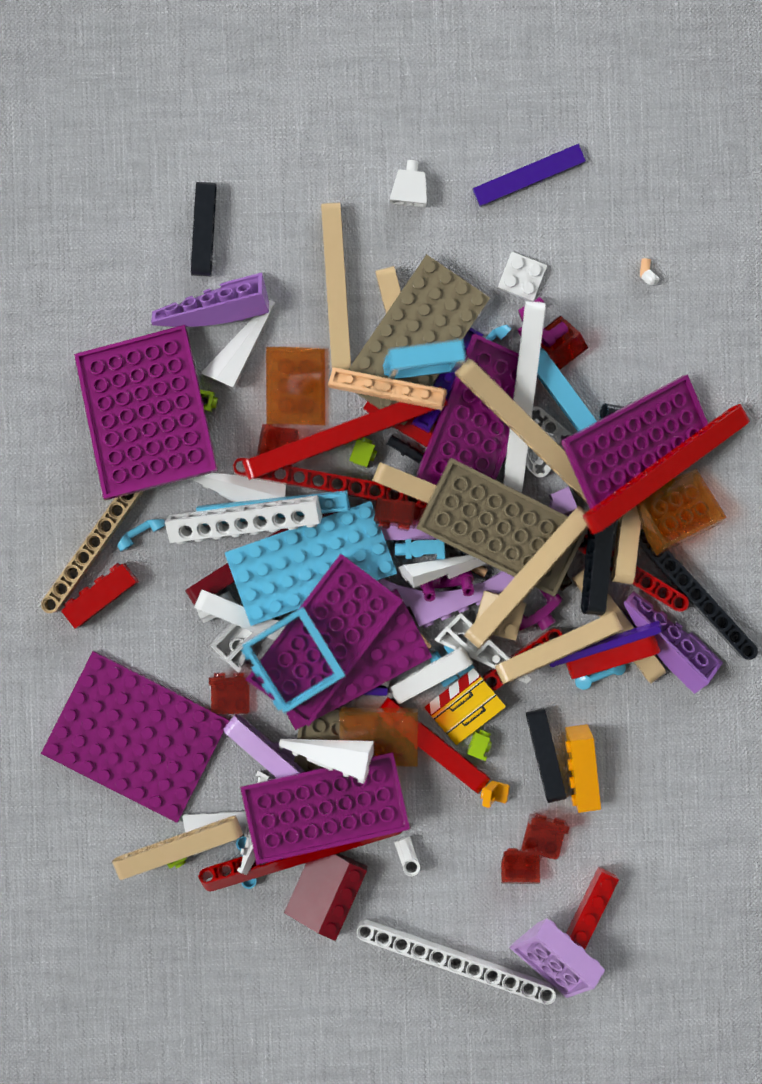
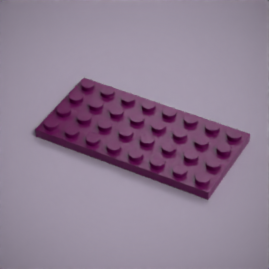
[415,334,537,485]
[561,374,708,509]
[246,553,403,726]
[286,589,432,730]
[240,752,410,864]

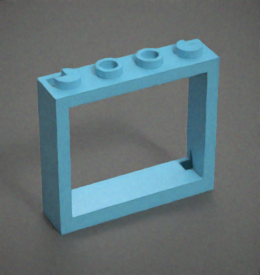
[383,340,465,379]
[241,607,345,713]

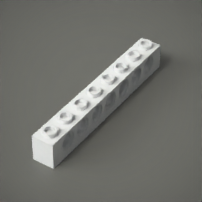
[165,495,322,544]

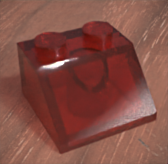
[541,315,588,370]
[374,498,420,531]

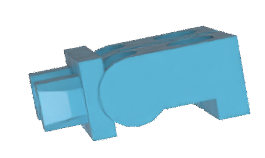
[395,539,445,559]

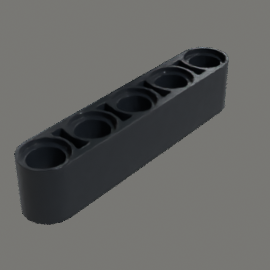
[191,182,217,277]
[525,708,567,803]

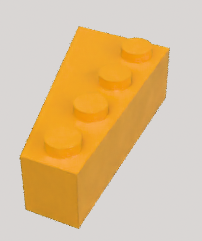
[565,724,601,813]

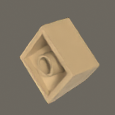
[475,590,526,641]

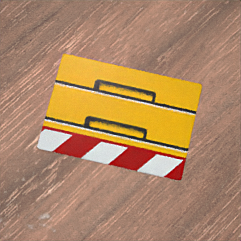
[424,669,506,745]

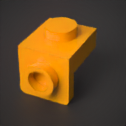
[481,780,510,808]

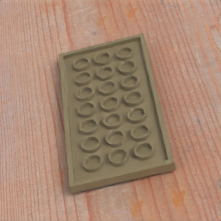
[348,254,490,426]
[416,458,588,597]

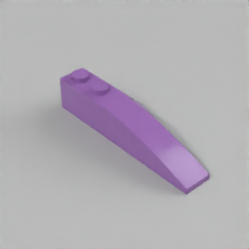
[151,272,269,327]
[623,591,723,694]

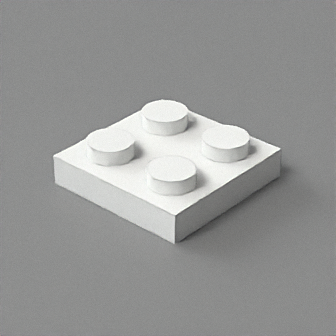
[497,252,547,302]

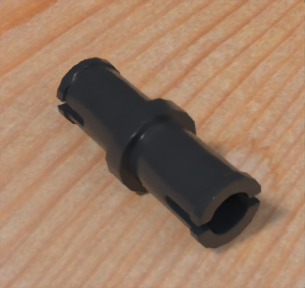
[386,434,424,464]

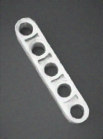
[388,646,473,704]

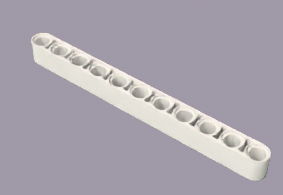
[503,301,546,493]
[194,590,391,687]
[357,919,556,1005]

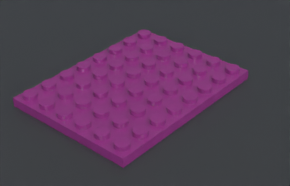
[74,325,218,501]
[41,651,230,823]

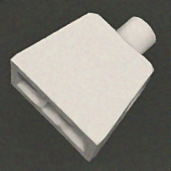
[390,160,427,208]

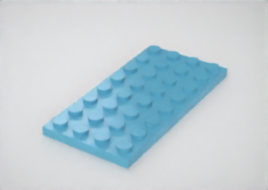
[225,501,397,626]

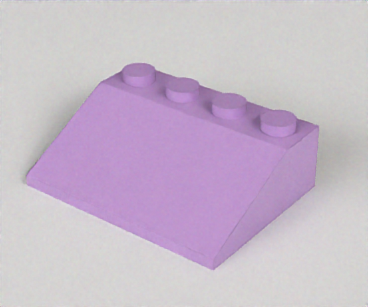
[510,919,605,998]

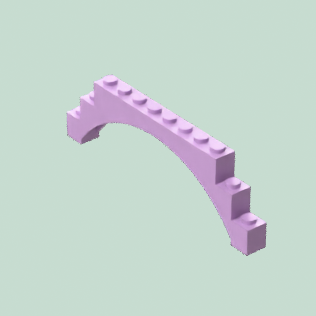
[378,487,577,628]

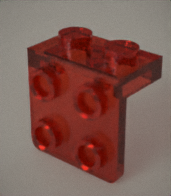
[256,424,299,466]
[209,672,250,714]
[521,812,570,859]
[501,848,542,884]

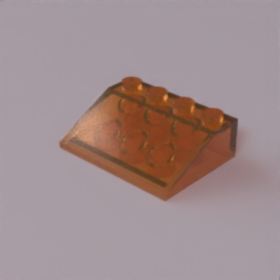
[266,347,325,426]
[636,468,727,555]
[340,707,418,767]

